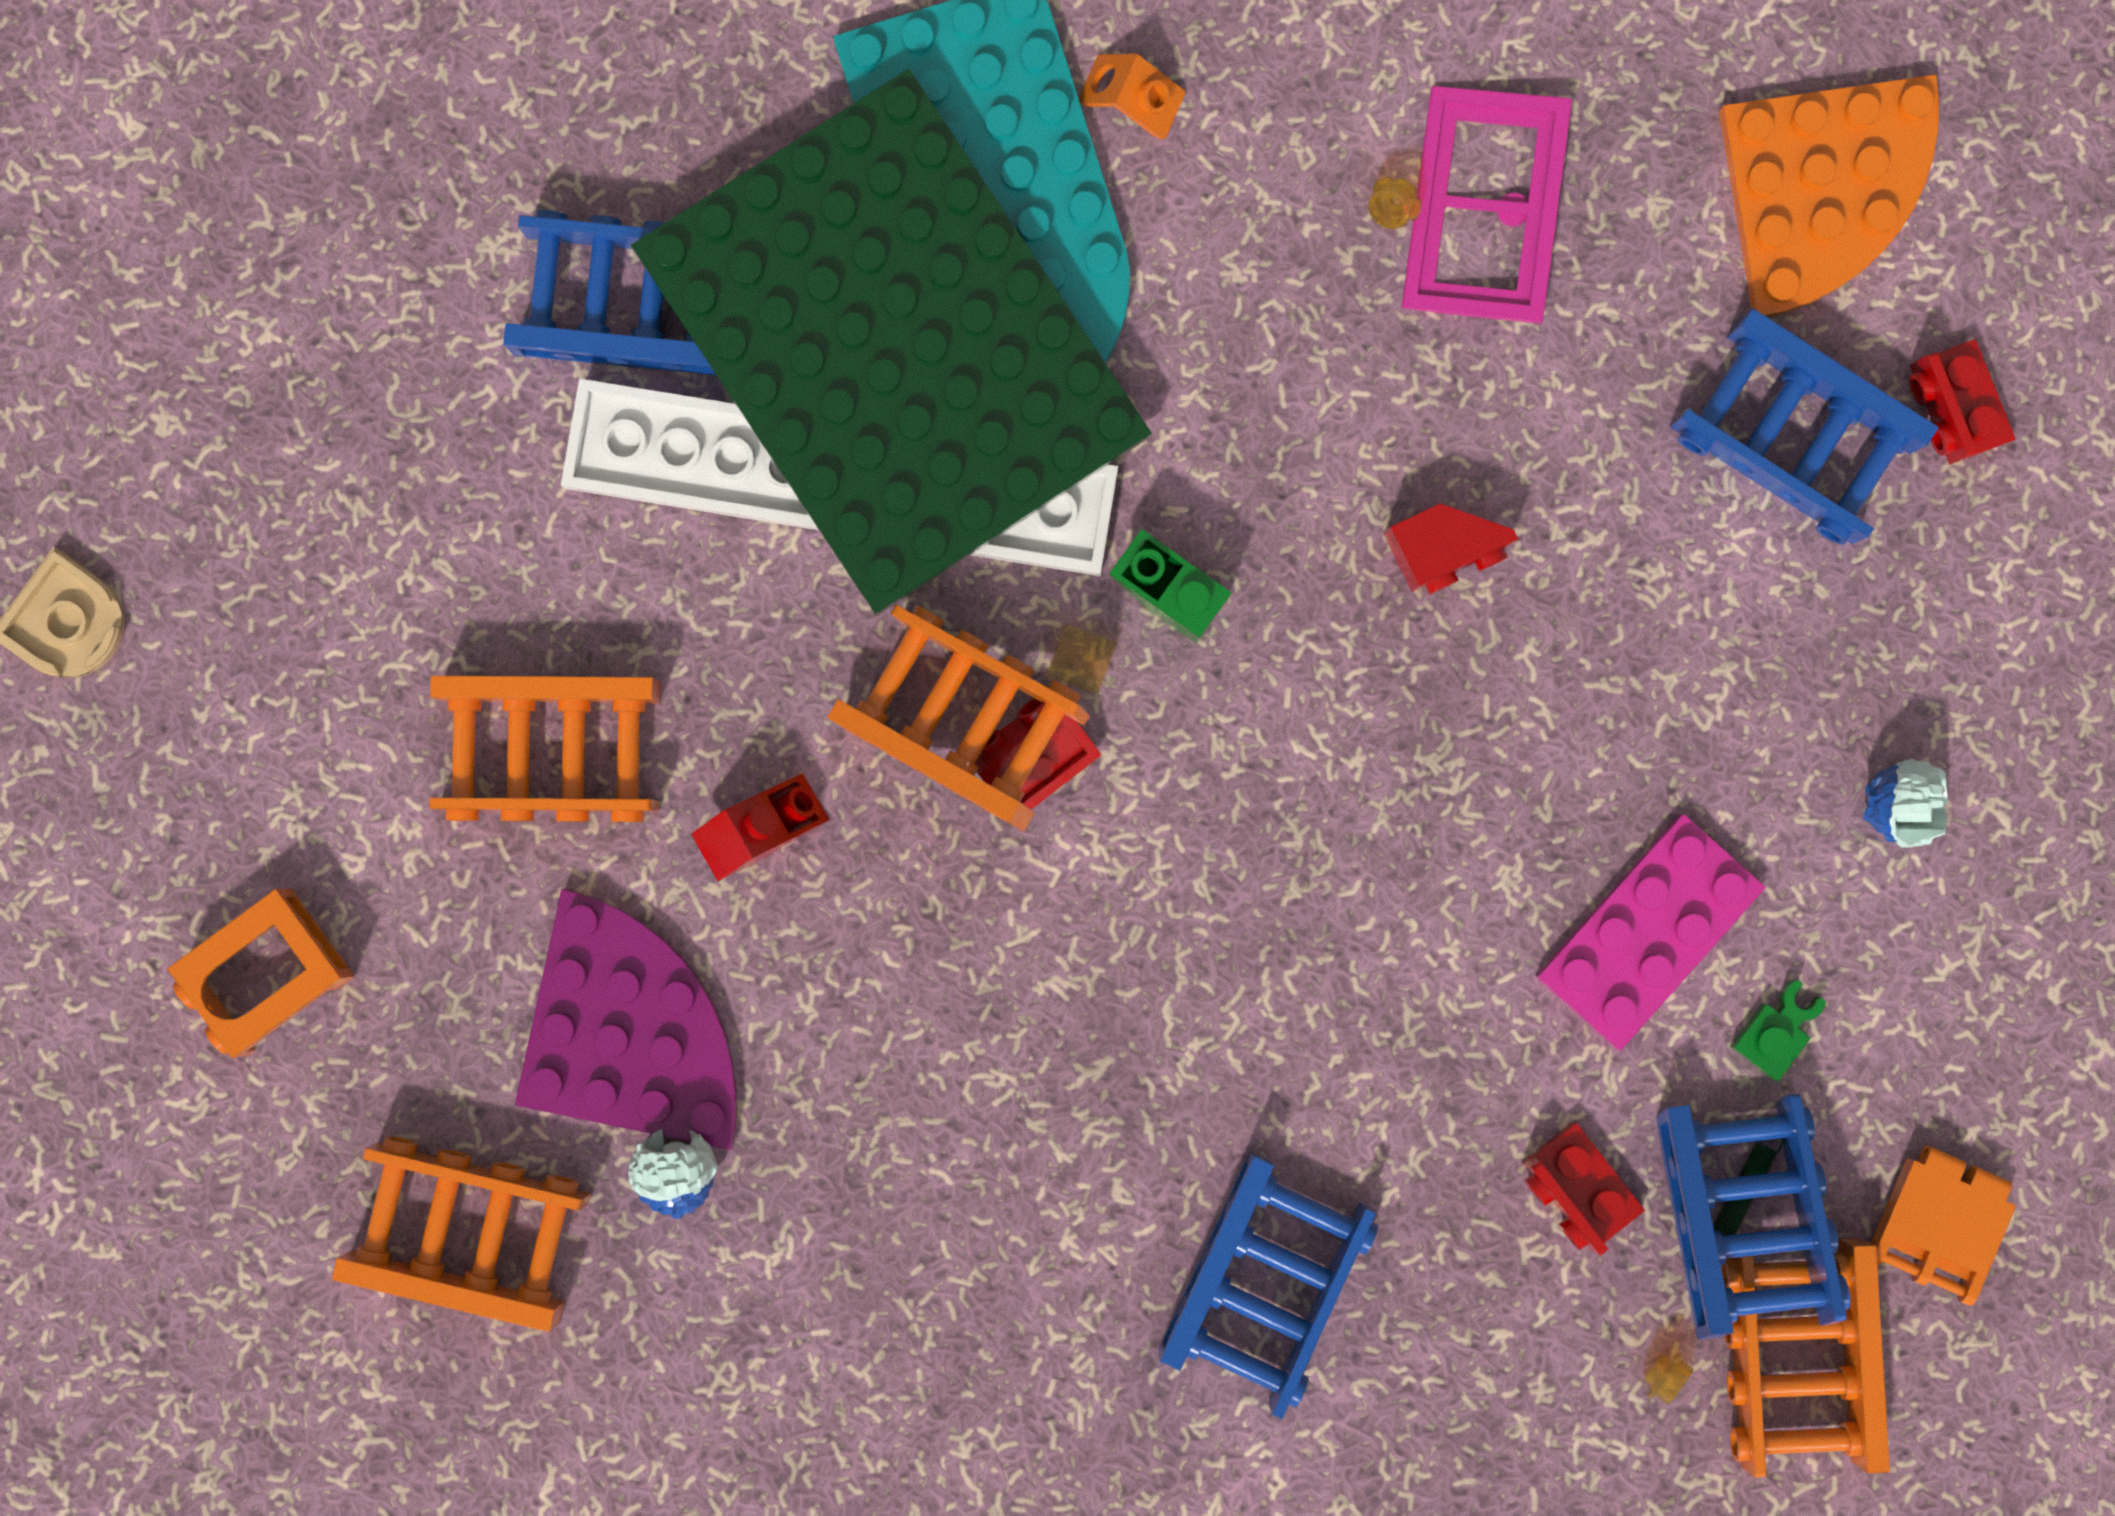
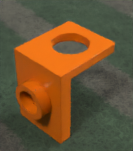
[1078,54,1186,139]

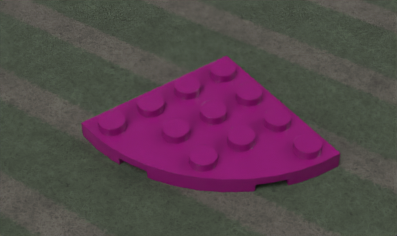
[515,889,737,1150]

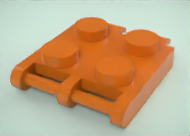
[1871,1145,2016,1306]

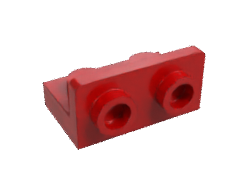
[1909,339,2016,465]
[975,698,1102,810]
[1522,1121,1645,1256]

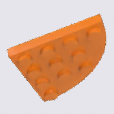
[1719,74,1939,318]

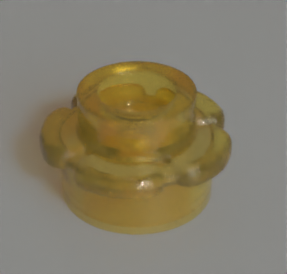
[1369,176,1421,229]
[1643,1352,1694,1405]

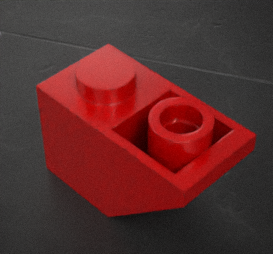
[1384,503,1519,595]
[691,773,829,881]

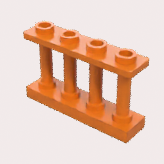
[827,605,1090,832]
[429,676,661,822]
[331,1136,591,1332]
[1721,1238,1890,1478]

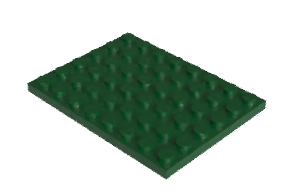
[631,68,1152,616]

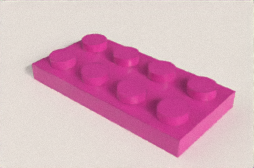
[1535,814,1766,1051]

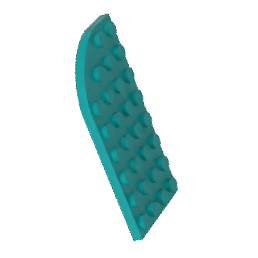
[833,0,1130,363]

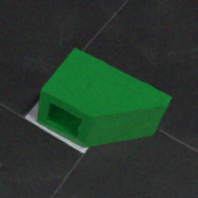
[1109,529,1232,643]

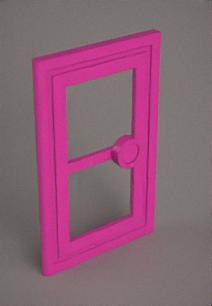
[1401,86,1572,324]

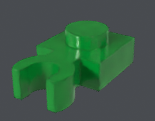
[1730,979,1826,1082]

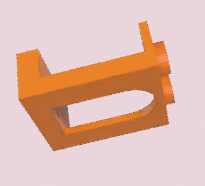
[167,888,355,1059]

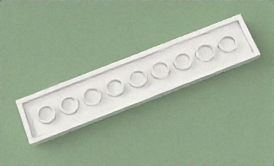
[561,378,1118,576]

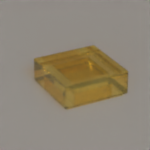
[1047,624,1117,694]

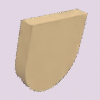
[0,547,125,678]

